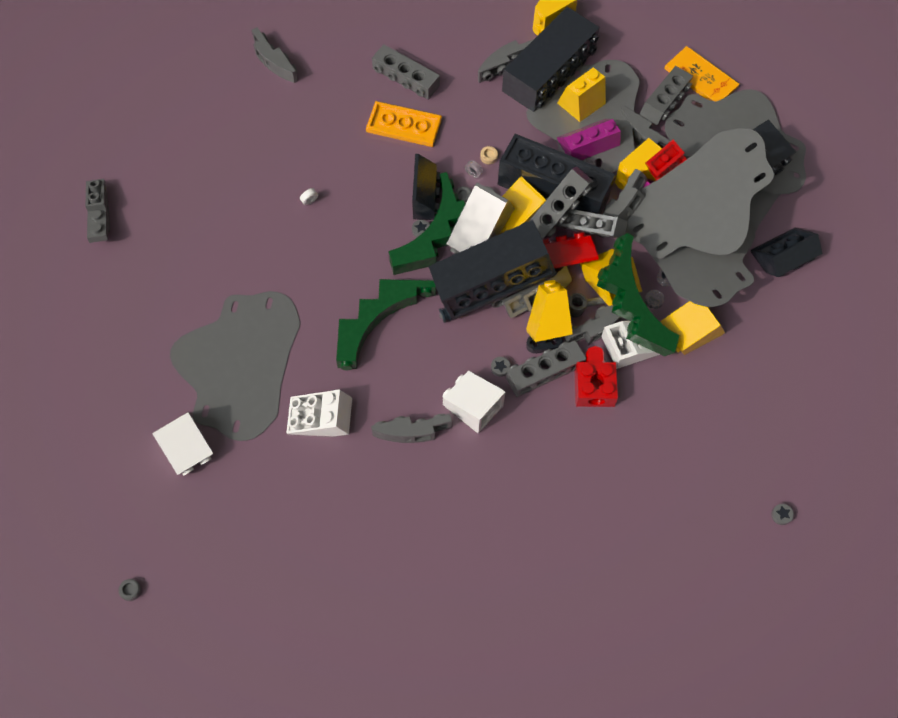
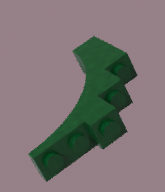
[388,172,465,275]
[597,233,680,357]

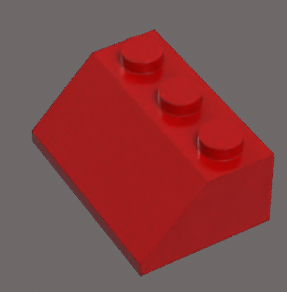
[542,232,599,268]

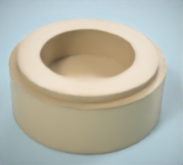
[480,146,498,164]

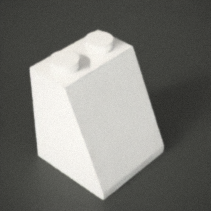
[443,371,505,433]
[152,413,213,476]

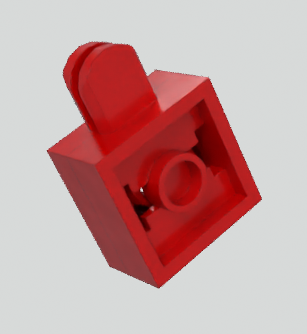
[574,346,618,407]

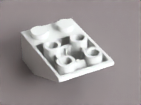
[601,320,660,369]
[287,390,352,437]

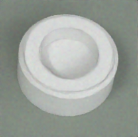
[300,188,318,205]

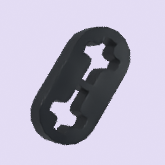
[526,336,562,354]

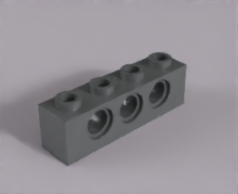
[372,44,440,100]
[639,66,693,125]
[530,167,593,240]
[550,207,628,238]
[506,340,586,397]

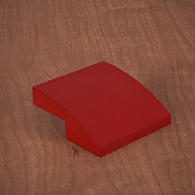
[645,139,687,181]

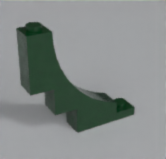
[336,279,436,371]

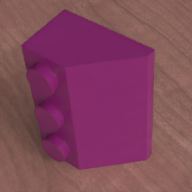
[557,119,621,160]

